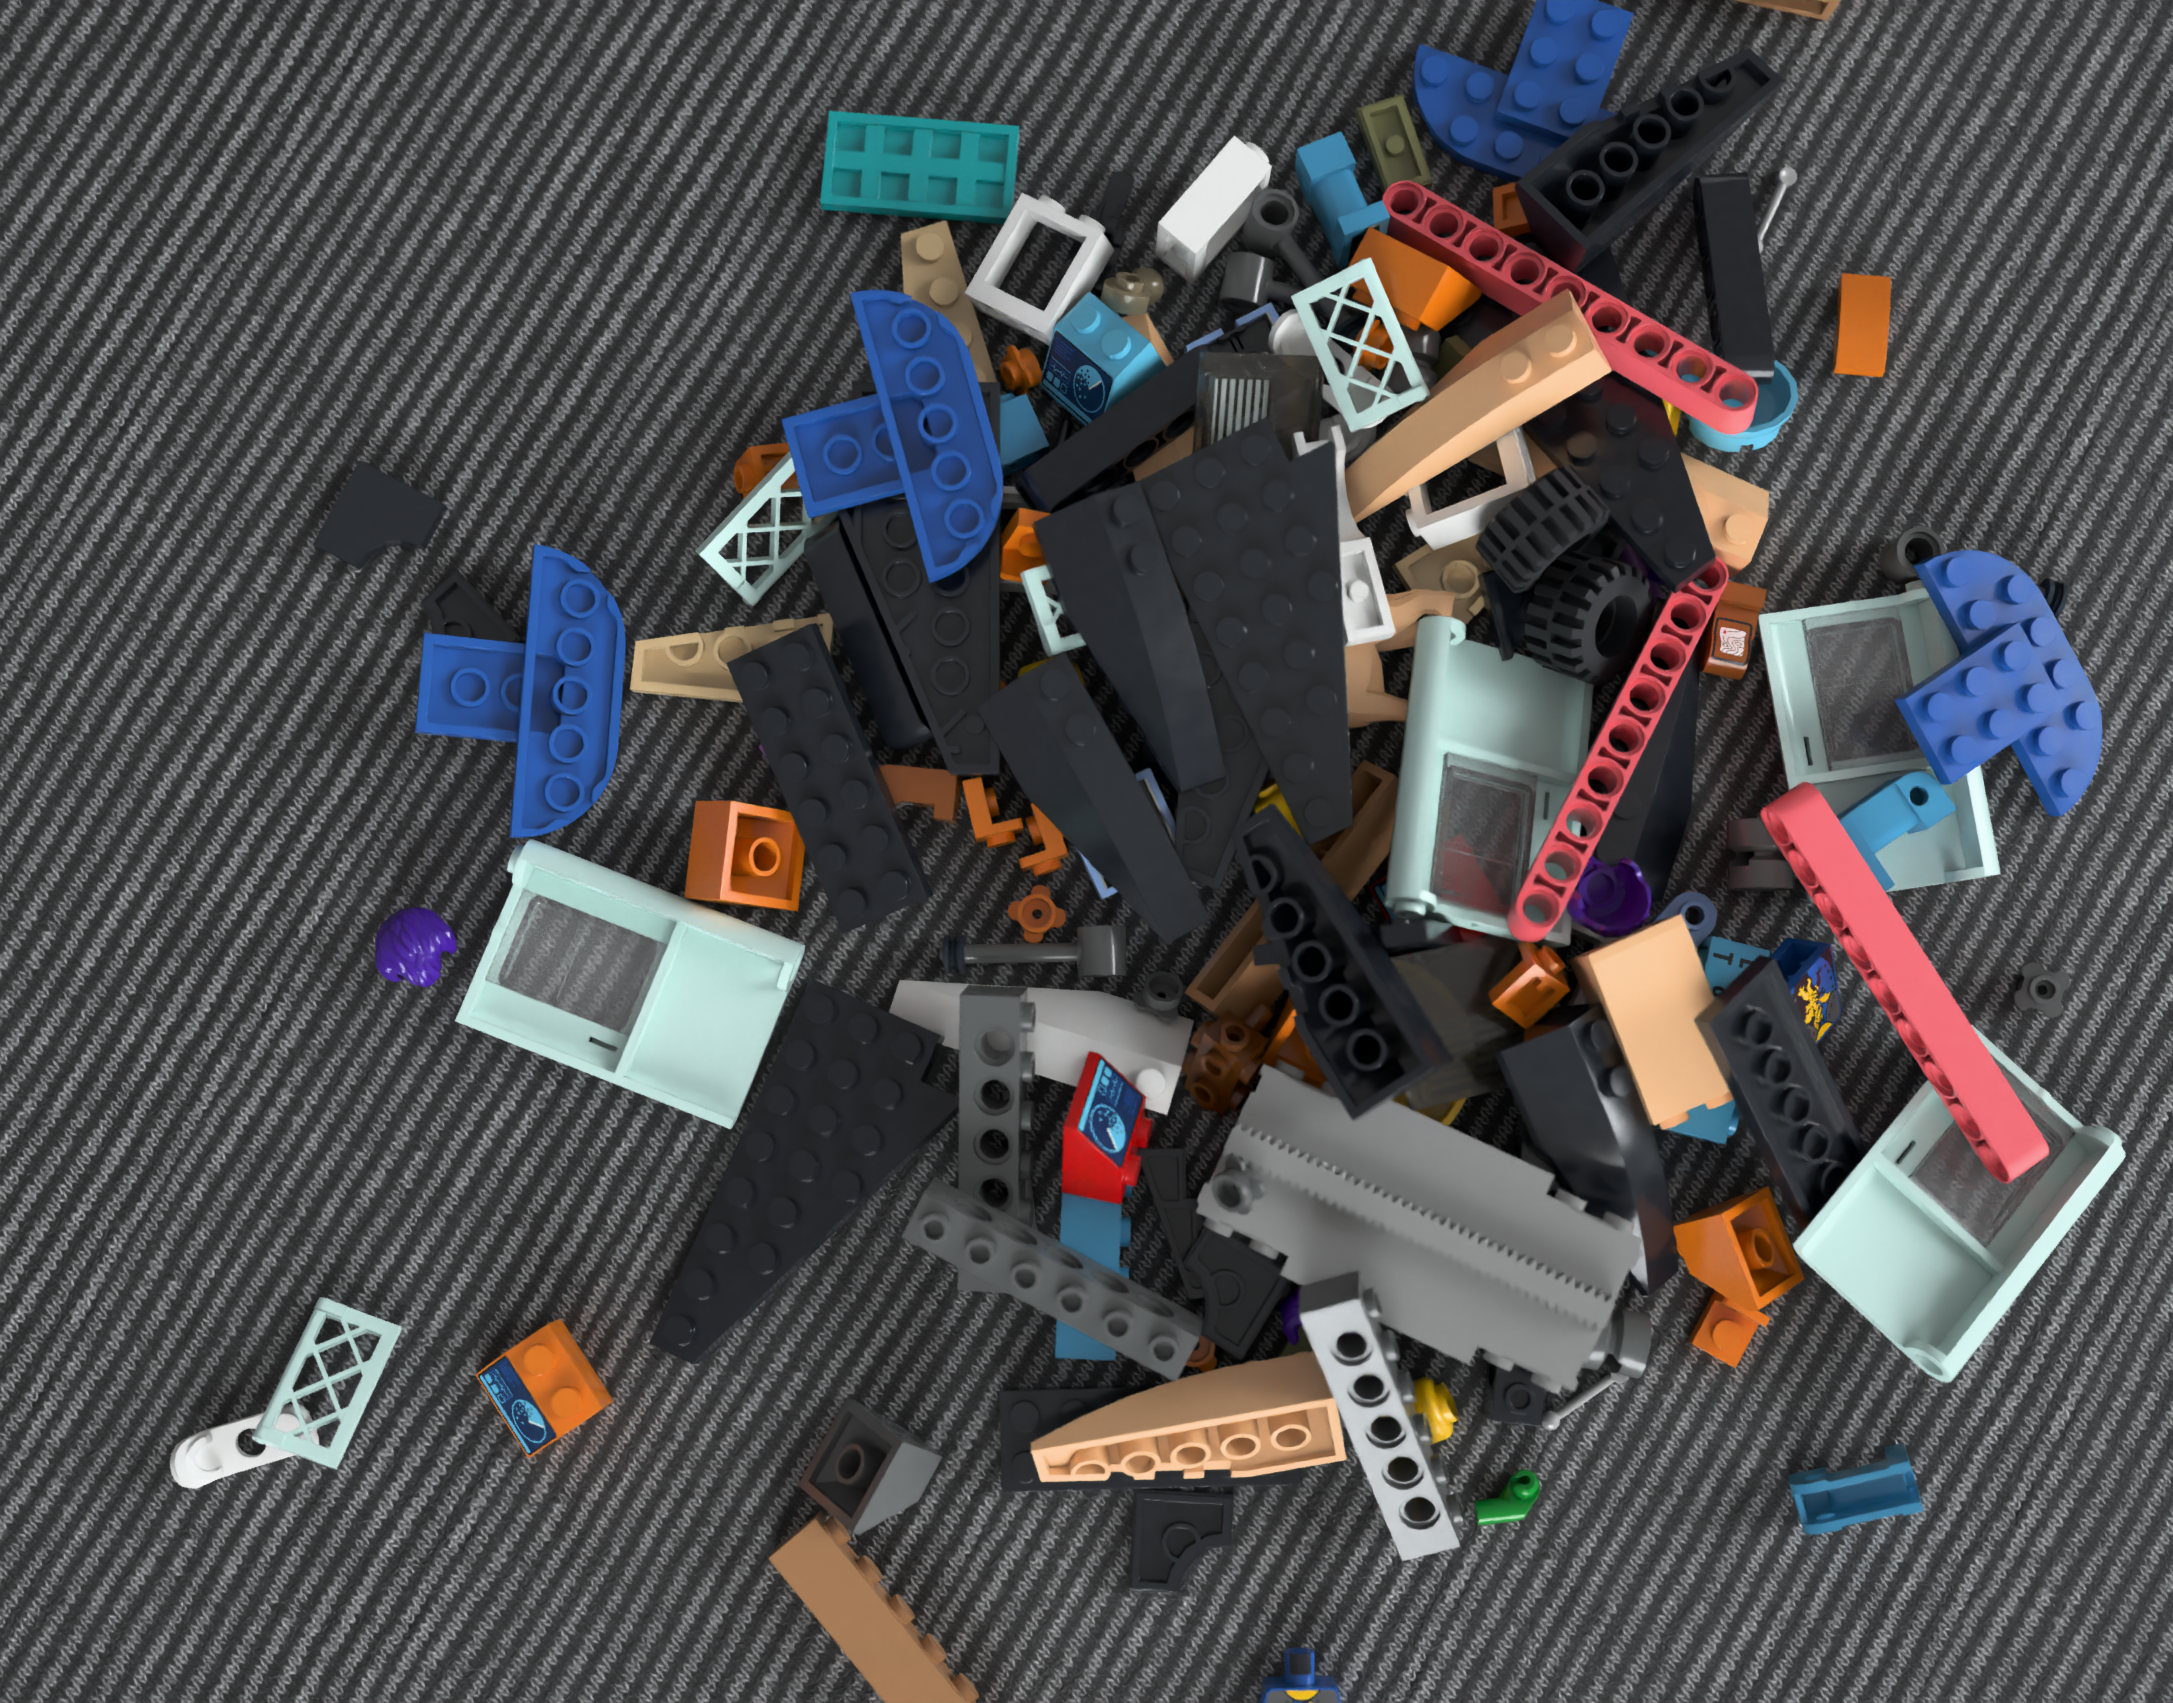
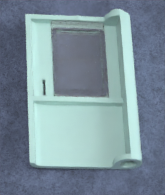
[1758,580,2001,904]
[1384,616,1594,948]
[455,839,805,1129]
[1793,1025,2125,1383]

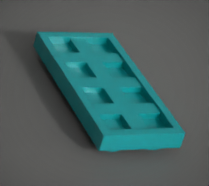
[820,111,1020,225]

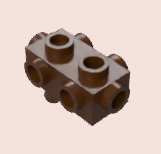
[1181,1003,1273,1117]

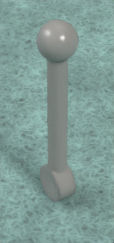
[1756,167,1797,253]
[1541,1372,1629,1430]

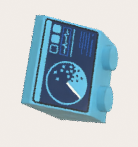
[1039,291,1167,426]

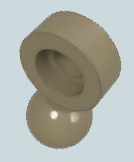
[1100,267,1164,316]

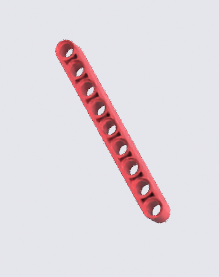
[1383,181,1758,434]
[1506,557,1729,943]
[1760,782,2049,1184]

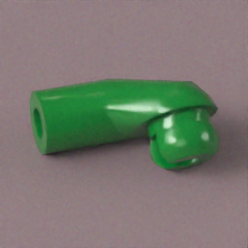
[1474,1469,1540,1526]

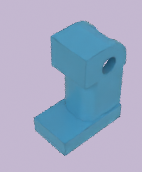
[1295,131,1390,270]
[1836,772,1957,892]
[1788,1443,1924,1534]

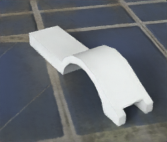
[1291,425,1396,647]

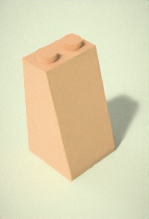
[1569,914,1734,1130]

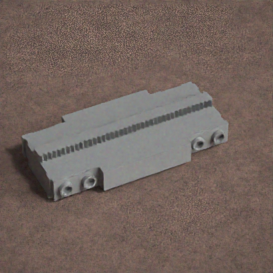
[1196,1059,1643,1394]

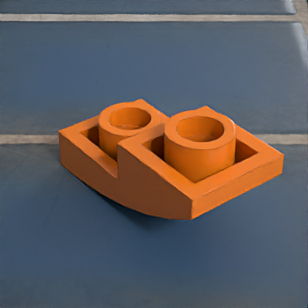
[1833,273,1891,377]

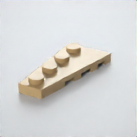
[901,220,1001,396]
[1392,532,1494,625]
[630,613,835,703]

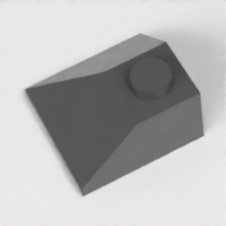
[798,1397,943,1535]

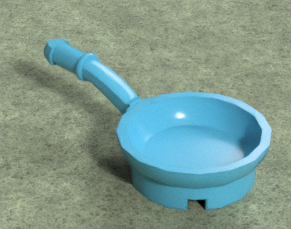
[1645,350,1798,452]

